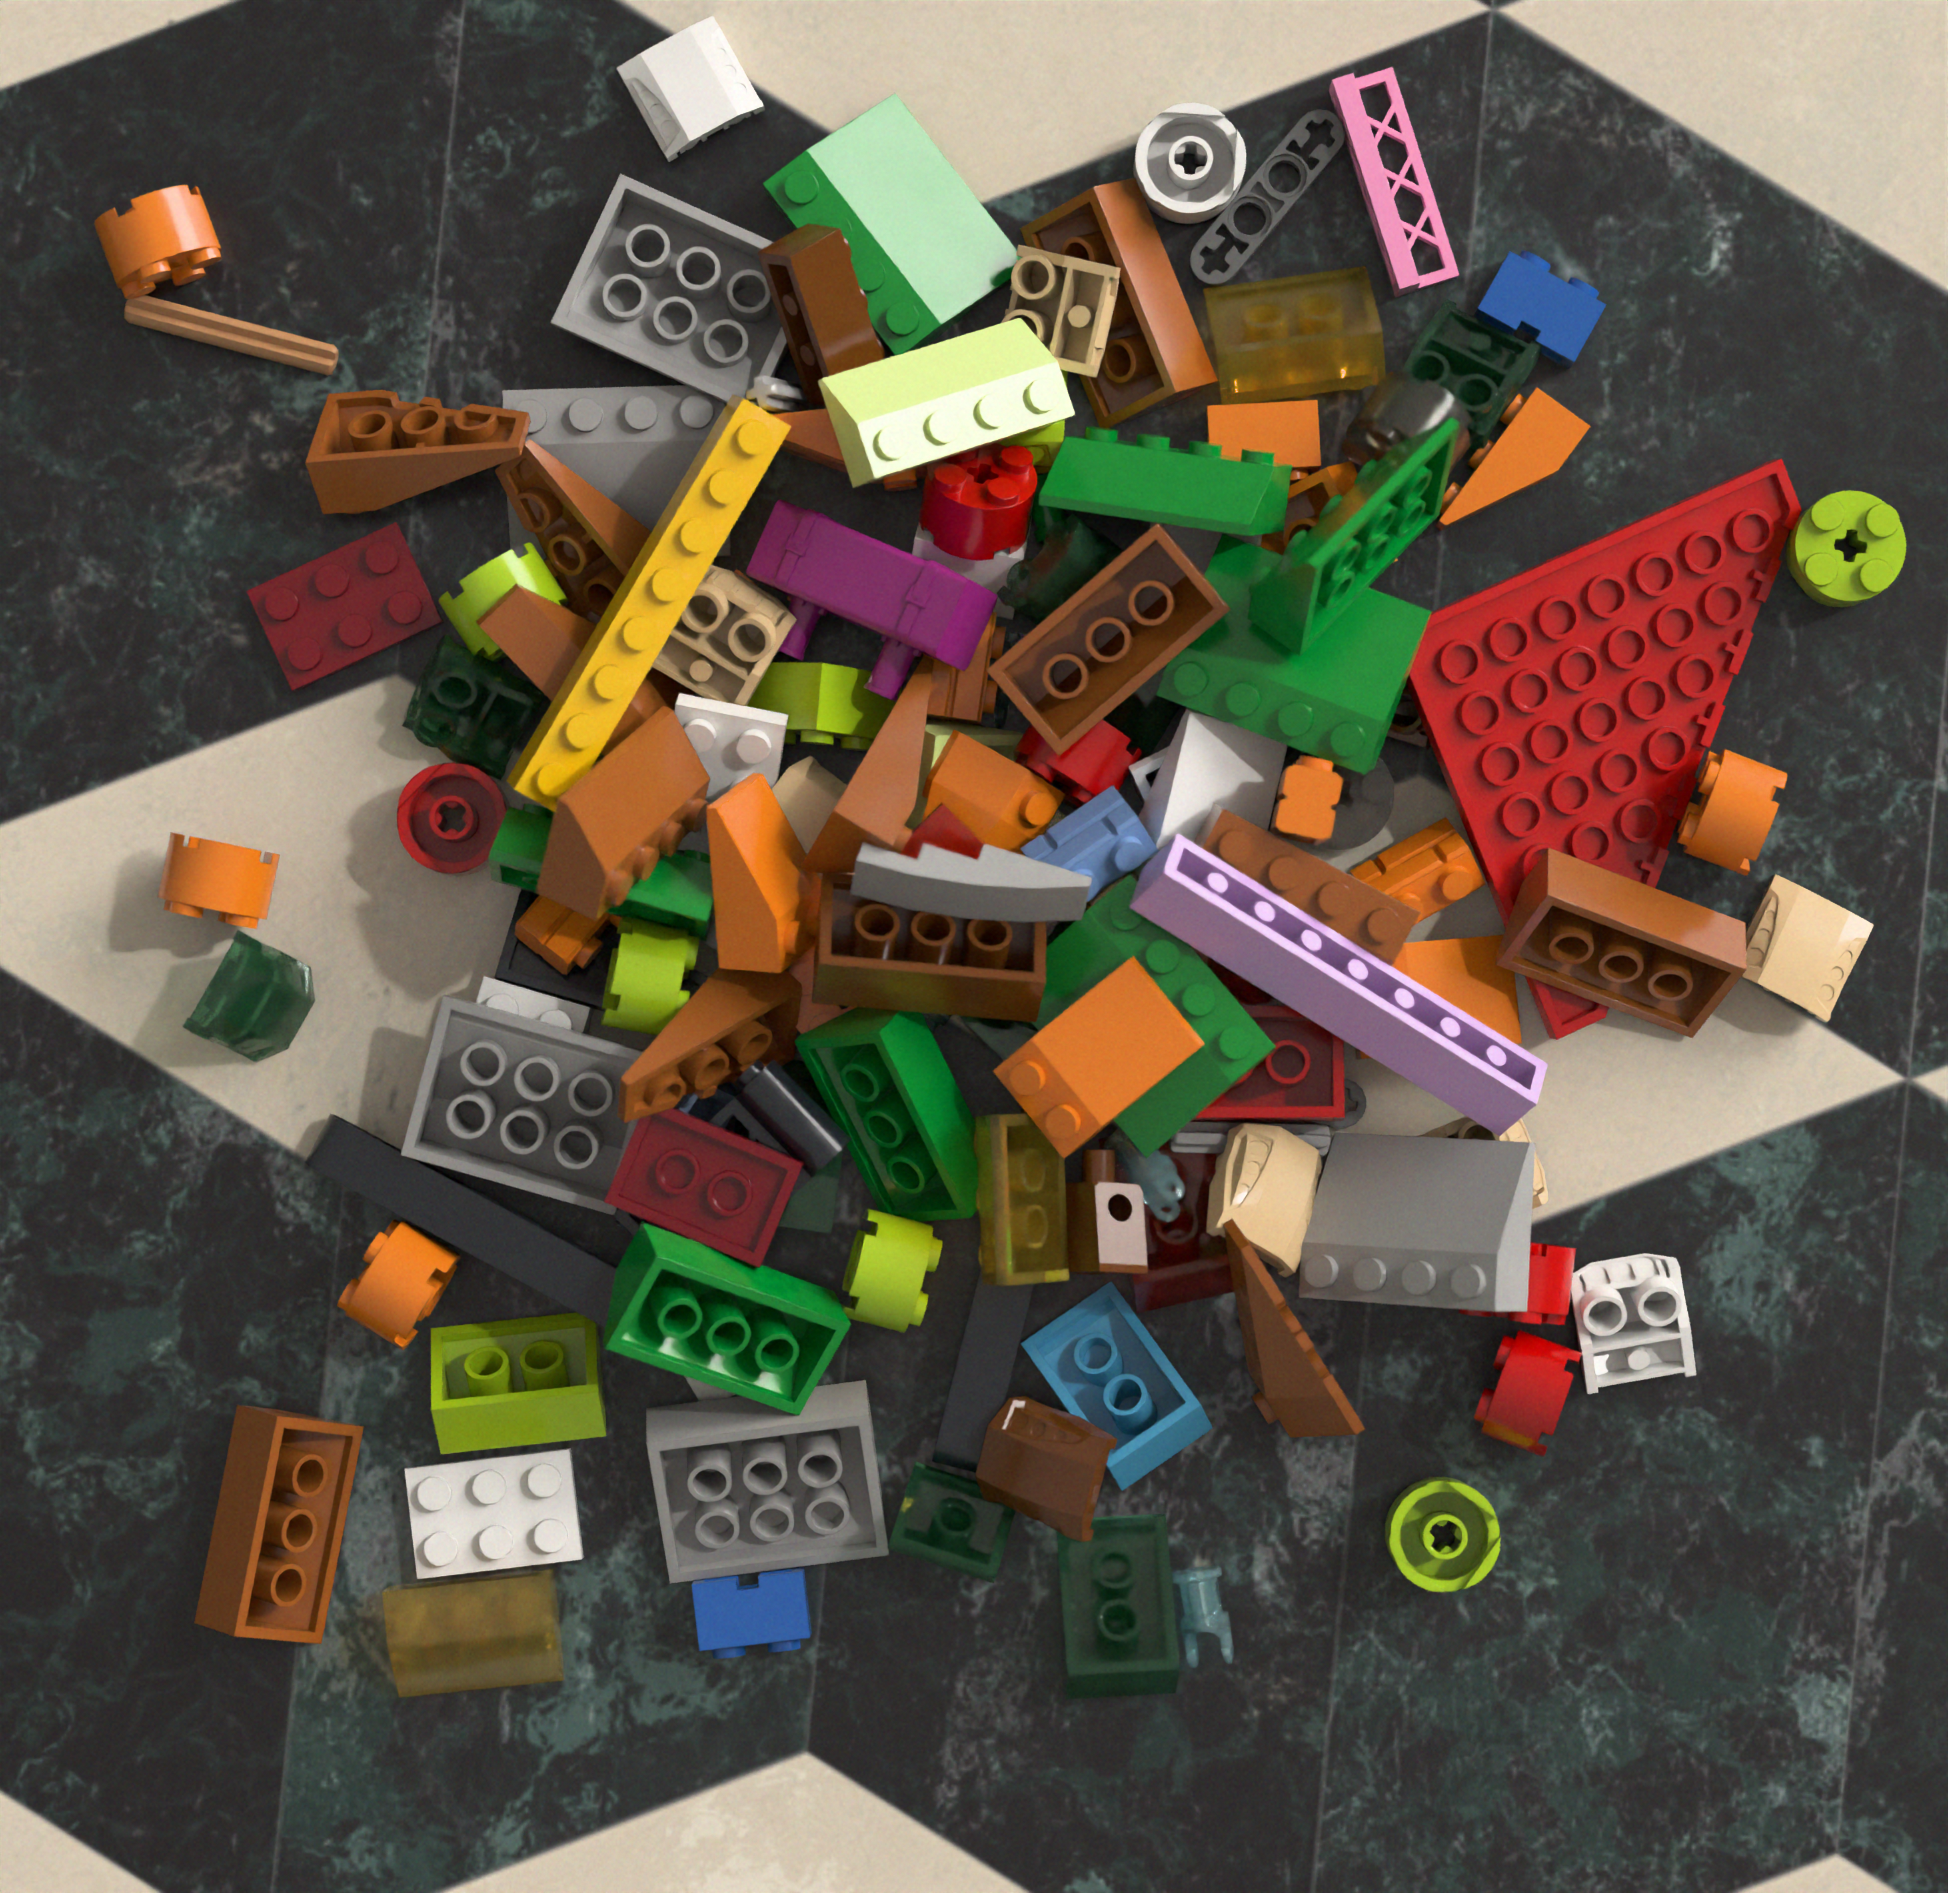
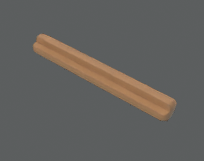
[124,295,339,375]

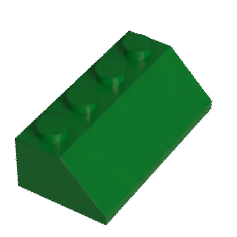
[1038,426,1292,536]
[488,804,715,941]
[794,1007,1003,1222]
[603,1222,851,1416]

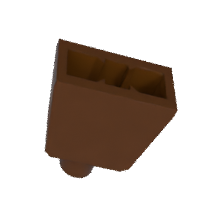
[1045,1150,1148,1275]

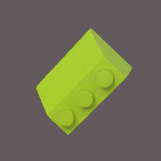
[431,1312,606,1454]

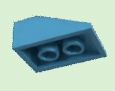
[1020,1281,1213,1491]

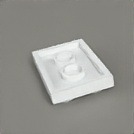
[674,693,789,855]
[404,1448,584,1579]

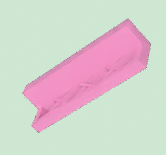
[1329,67,1459,297]

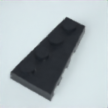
[494,889,709,1012]

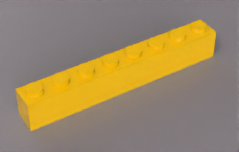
[506,394,791,812]

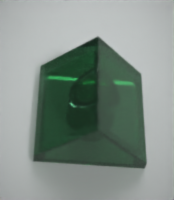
[887,1461,1016,1584]

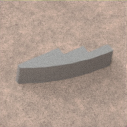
[850,843,1092,922]

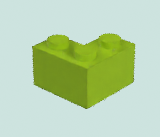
[747,662,902,751]

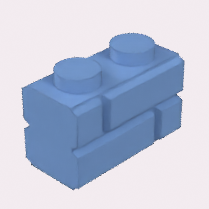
[1020,785,1159,901]

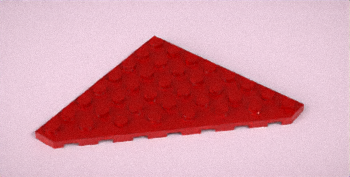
[1406,458,1802,1040]

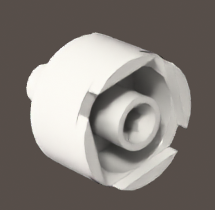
[1134,103,1246,224]

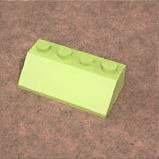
[818,318,1075,488]

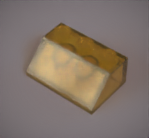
[1203,266,1386,405]
[974,1114,1069,1286]
[382,1569,565,1698]

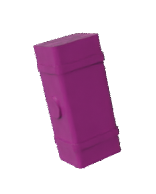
[746,499,998,702]

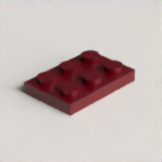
[246,522,444,692]
[604,1107,804,1268]

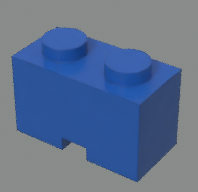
[1473,251,1607,370]
[692,1567,812,1659]

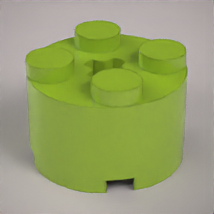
[1785,490,1906,607]
[438,542,568,665]
[600,916,699,1036]
[841,1208,943,1333]
[1385,1477,1500,1592]

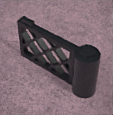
[613,1059,852,1239]

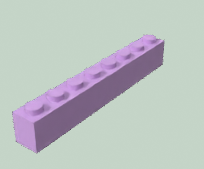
[1129,833,1548,1136]

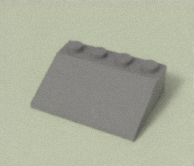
[551,174,789,407]
[502,385,731,560]
[401,994,644,1215]
[1299,1132,1535,1312]
[646,1380,889,1583]

